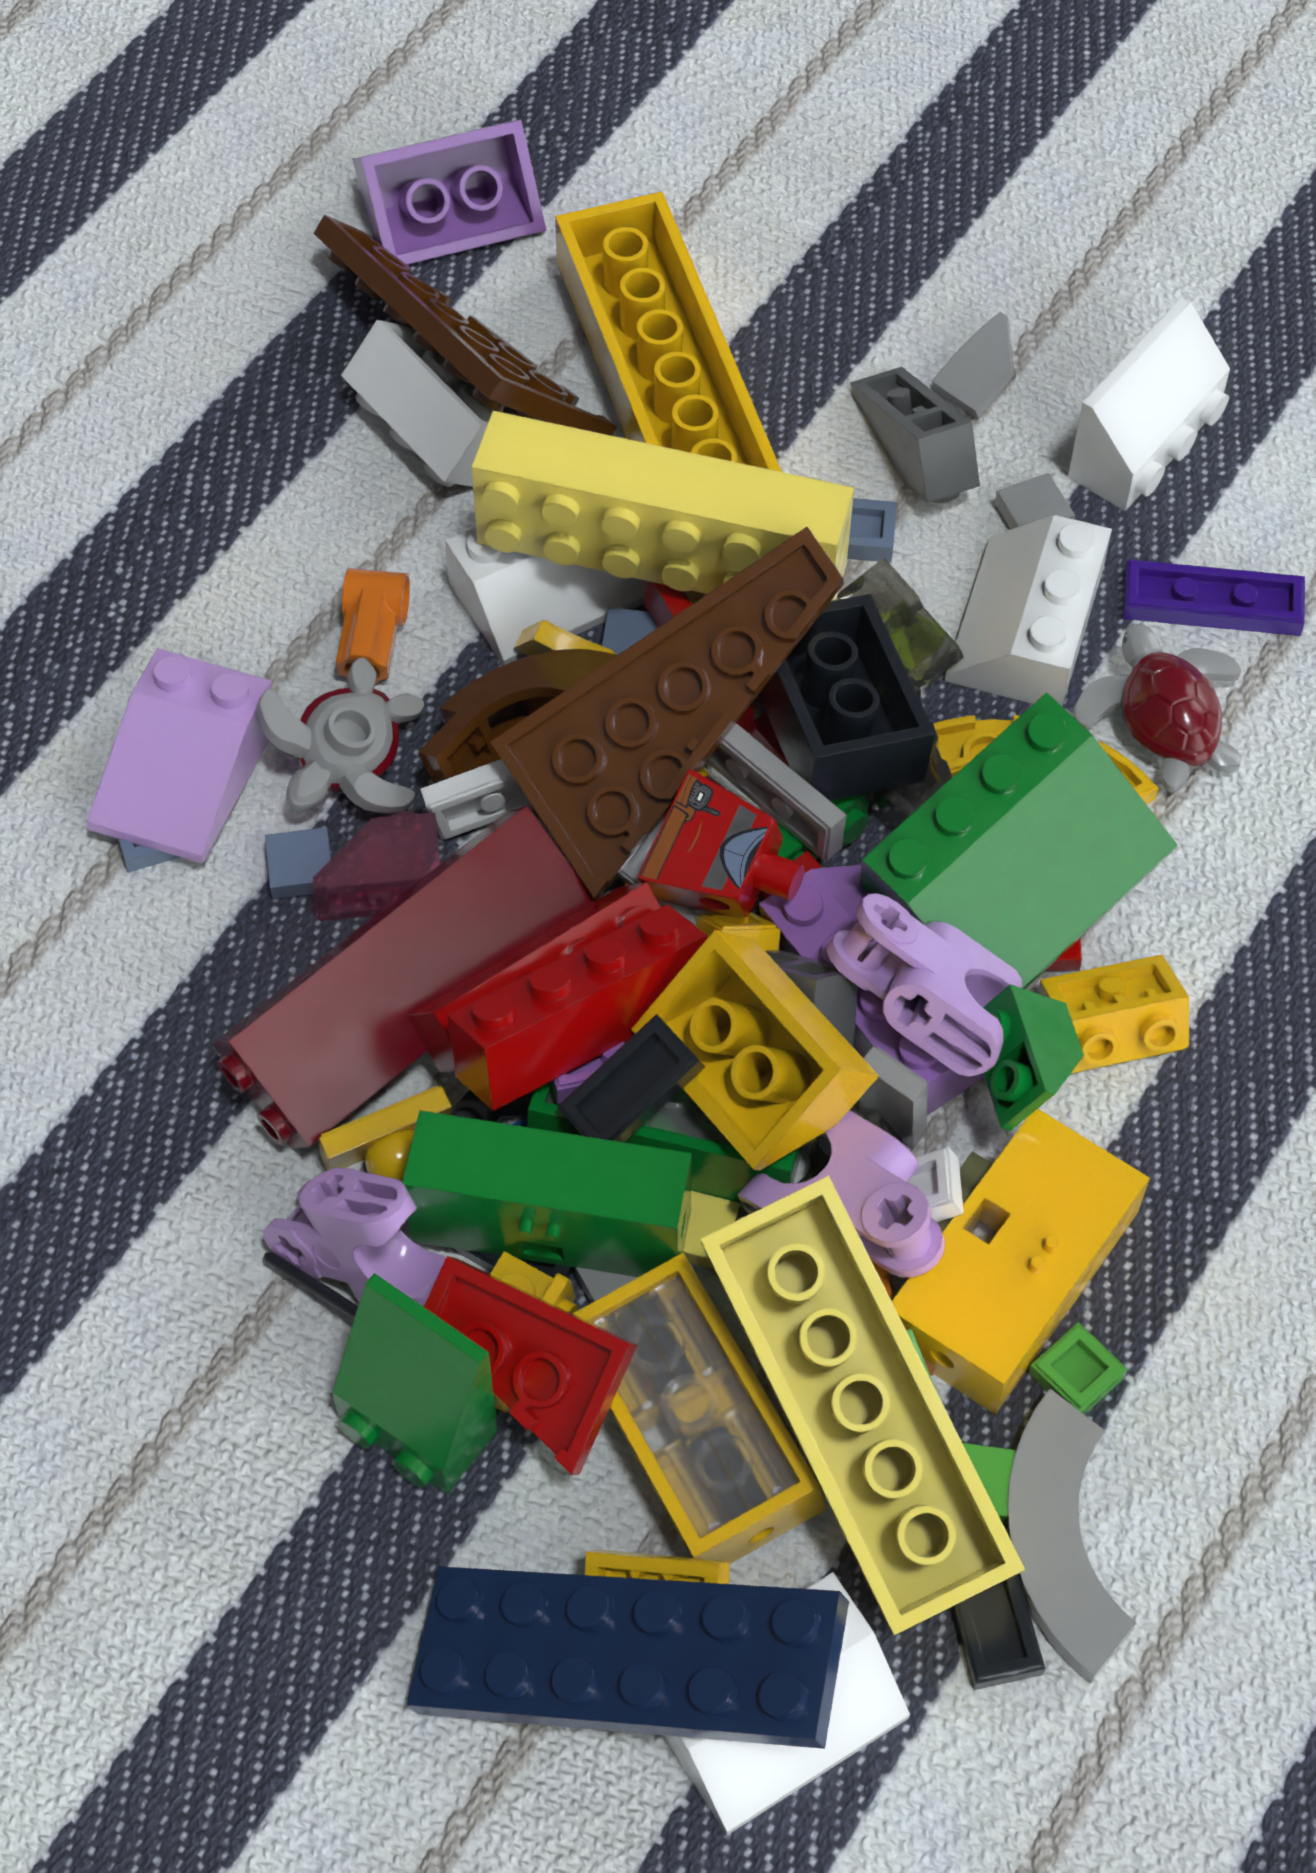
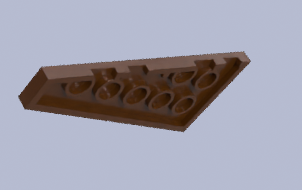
[313,214,617,436]
[490,527,844,900]

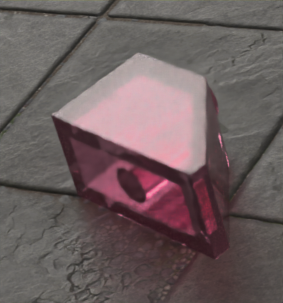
[313,811,440,921]

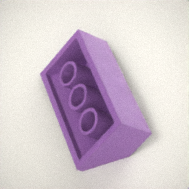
[759,865,984,1116]

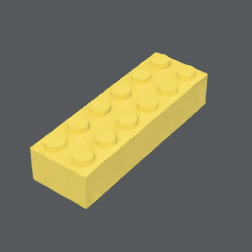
[472,411,854,601]
[700,1175,1025,1635]

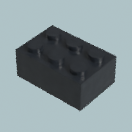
[759,594,936,801]

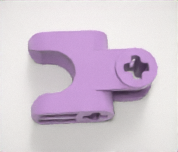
[827,893,1022,1077]
[737,1110,945,1277]
[263,1168,446,1307]

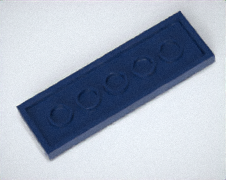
[406,1566,849,1749]

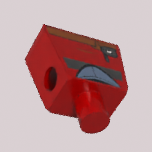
[637,769,805,918]

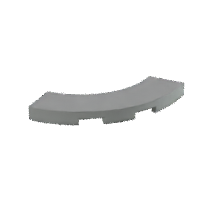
[1006,1389,1136,1684]

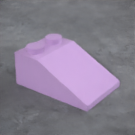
[86,648,272,864]

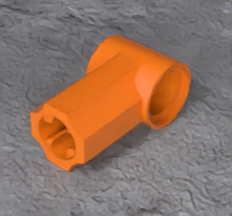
[336,568,410,686]

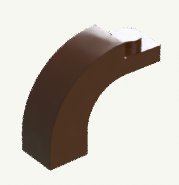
[418,649,617,784]

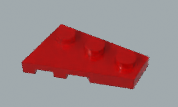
[424,1256,638,1475]

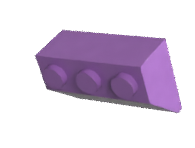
[352,120,546,264]

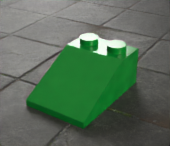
[332,1273,498,1495]

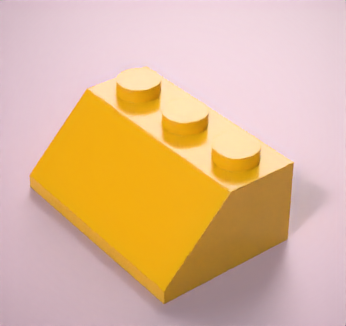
[631,930,879,1170]

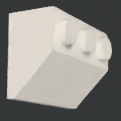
[1068,297,1230,511]
[341,320,517,487]
[945,515,1112,707]
[445,526,647,665]
[663,1572,910,1836]

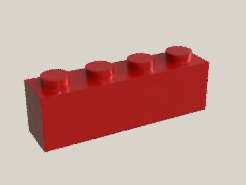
[408,882,661,1072]
[447,904,707,1111]

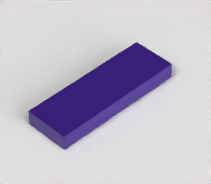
[1122,559,1305,636]

